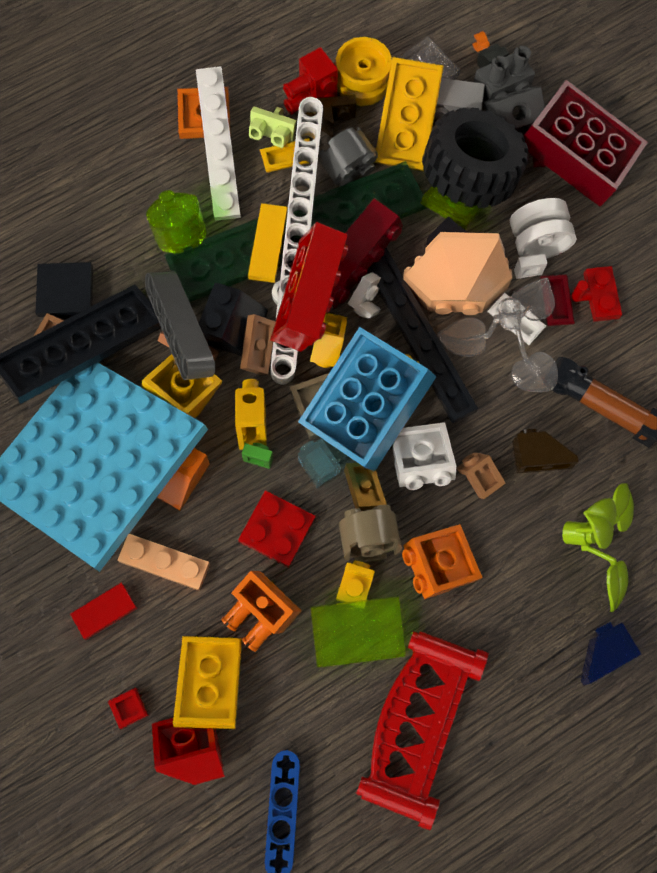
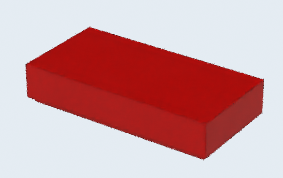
[70,583,137,640]

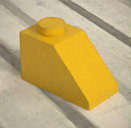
[310,313,347,368]

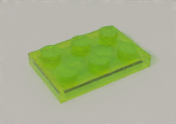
[310,596,406,668]

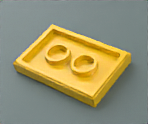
[173,636,242,729]

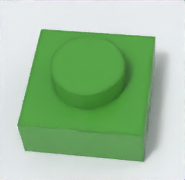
[242,443,273,469]

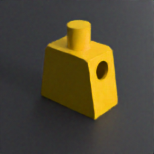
[235,379,267,450]

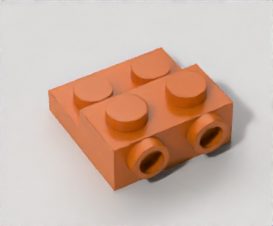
[402,524,482,600]

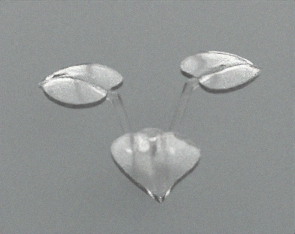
[438,277,558,392]

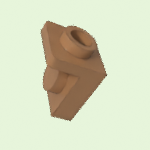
[457,453,506,499]

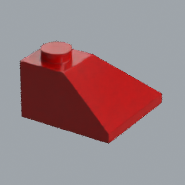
[152,717,225,785]

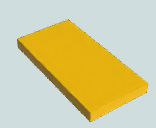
[374,57,444,172]

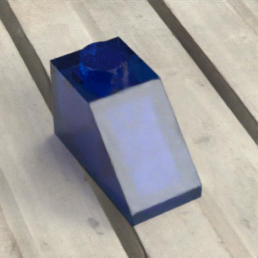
[581,622,642,685]

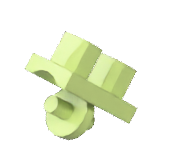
[249,106,297,148]

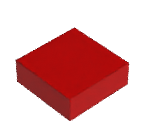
[108,688,149,730]

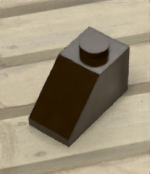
[512,429,579,473]

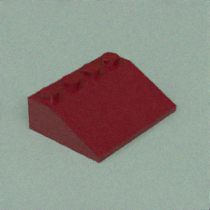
[523,80,648,207]

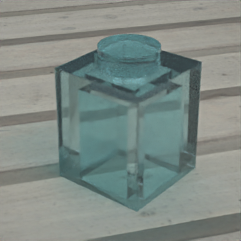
[298,438,341,488]

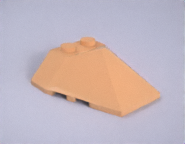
[403,232,512,315]

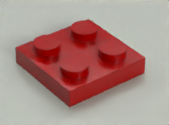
[238,490,316,568]

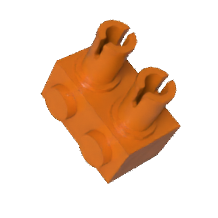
[221,571,302,652]

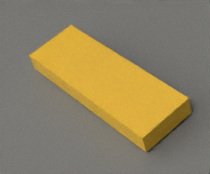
[248,203,288,283]

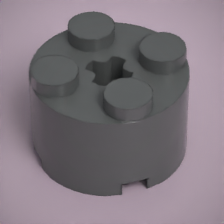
[318,127,378,190]

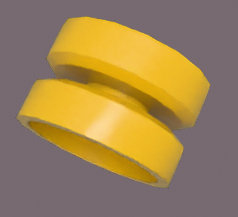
[335,37,392,106]

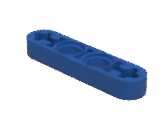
[265,750,300,873]

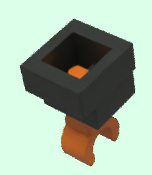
[472,31,509,68]

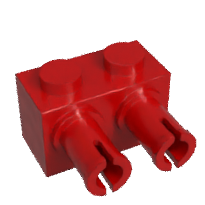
[283,47,338,115]

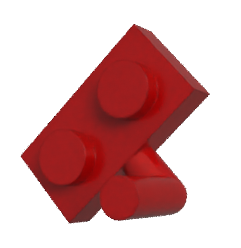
[571,266,622,322]

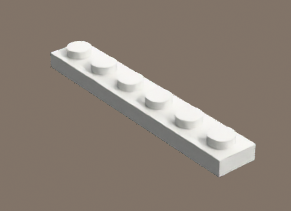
[196,67,241,221]

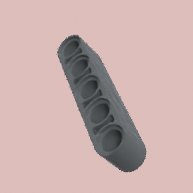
[145,271,215,380]

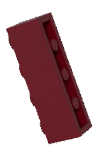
[331,198,403,308]

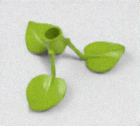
[562,483,634,612]

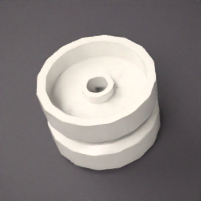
[510,198,577,259]

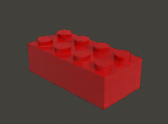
[270,222,348,352]

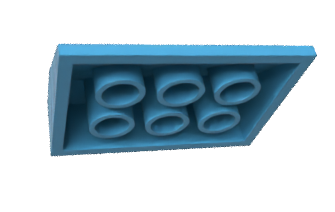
[298,327,436,471]

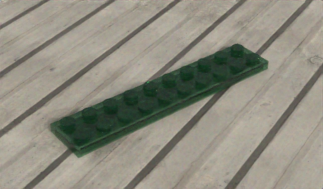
[164,161,428,302]

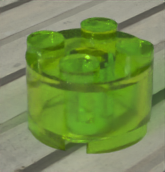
[146,190,207,253]

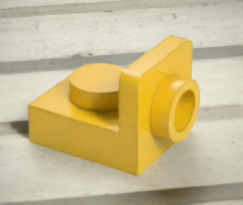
[336,560,375,609]

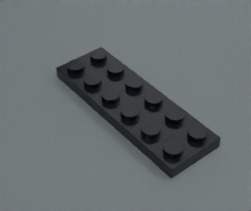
[0,284,161,404]

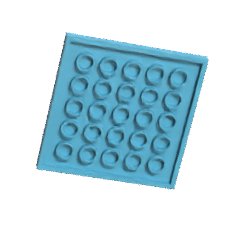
[0,362,208,572]

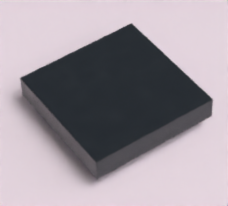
[35,262,93,317]

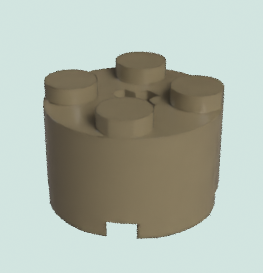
[338,505,402,563]

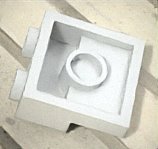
[392,422,456,490]

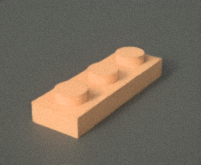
[117,534,210,591]

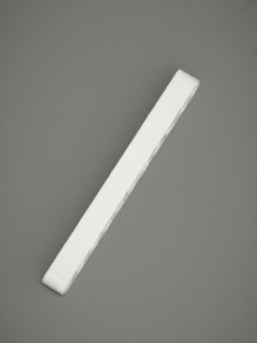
[270,97,323,385]

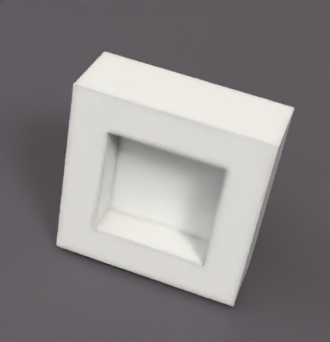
[514,253,547,279]

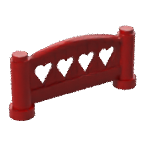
[356,631,489,831]

